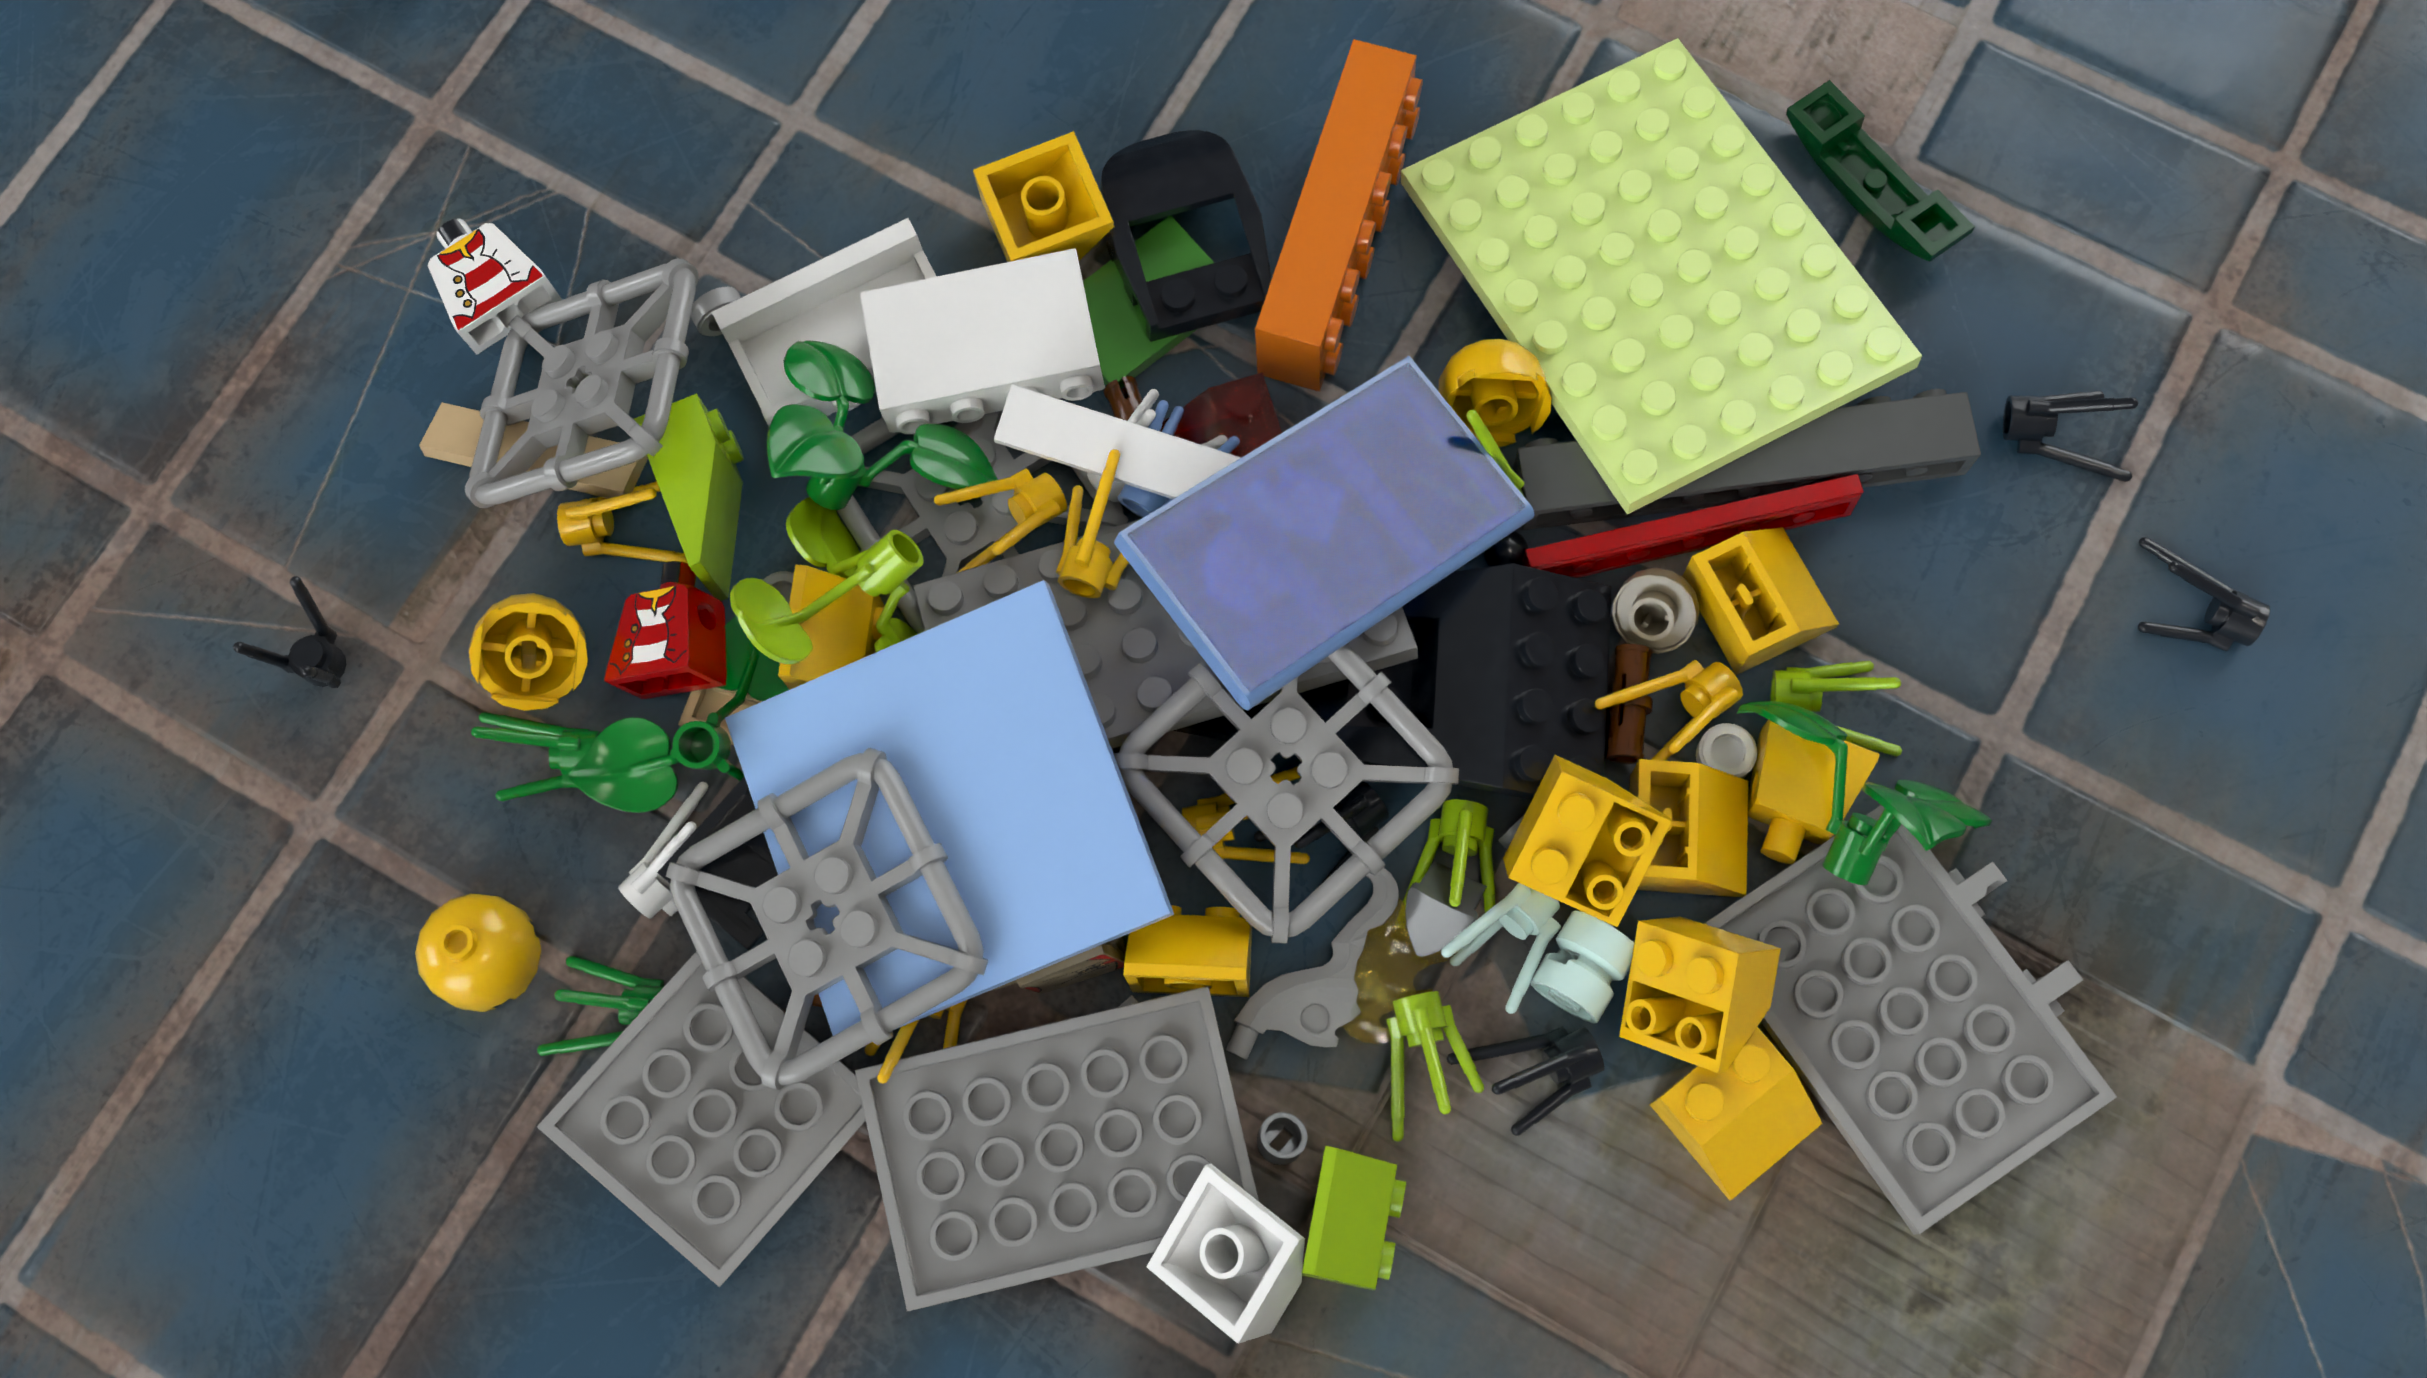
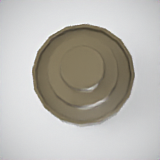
[1612,568,1700,654]

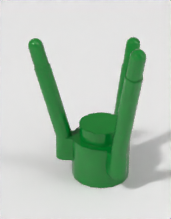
[471,712,601,801]
[537,956,664,1056]

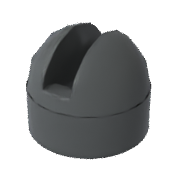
[1257,1112,1308,1165]

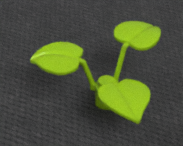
[730,496,923,664]

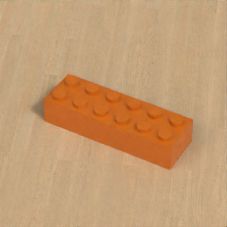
[1255,39,1423,392]

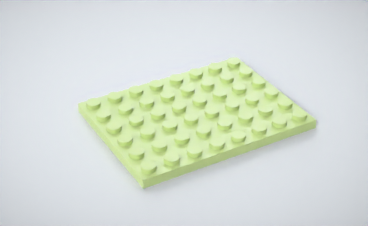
[1401,38,1922,515]

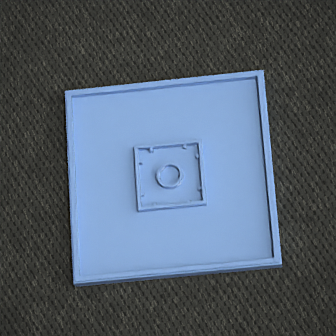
[725,580,1174,1036]

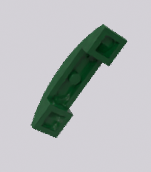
[1786,80,1975,262]

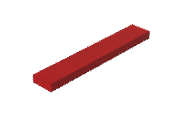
[1522,474,1864,578]

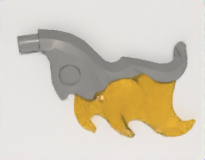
[1226,867,1458,1060]

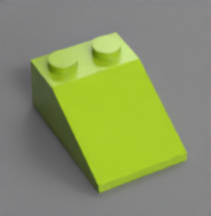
[634,393,744,601]

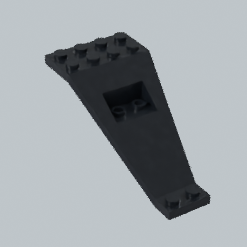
[1173,563,1611,800]

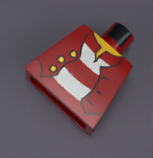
[604,561,727,699]

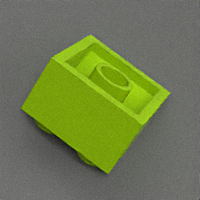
[1302,1146,1406,1290]

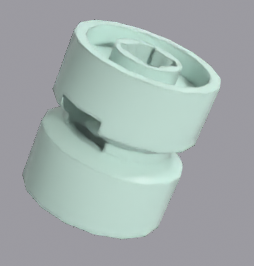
[1530,910,1634,1023]

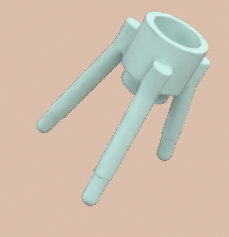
[1441,883,1561,1014]

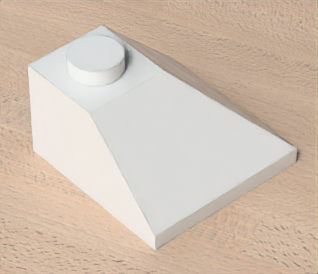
[1146,1164,1305,1344]

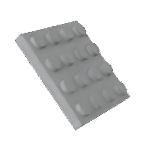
[537,951,866,1288]

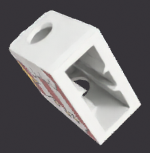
[428,219,562,355]

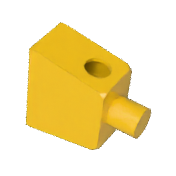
[1748,720,1880,864]

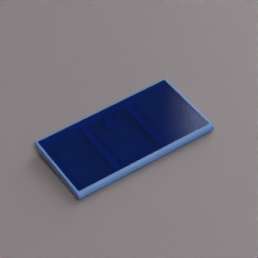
[1114,356,1534,710]

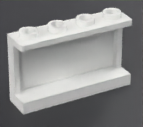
[712,218,937,427]
[860,248,1105,434]

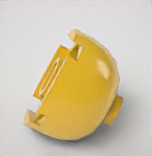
[1438,339,1552,447]
[469,593,588,711]
[415,893,541,1012]

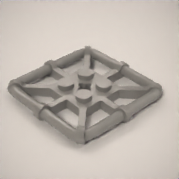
[465,258,699,508]
[836,411,1128,634]
[1114,597,1459,944]
[665,748,988,1090]

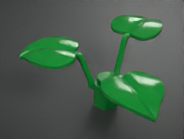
[767,340,998,510]
[568,616,789,813]
[1737,701,1992,886]

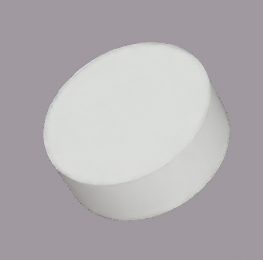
[1696,723,1757,779]

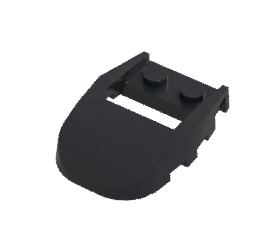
[1101,130,1271,342]

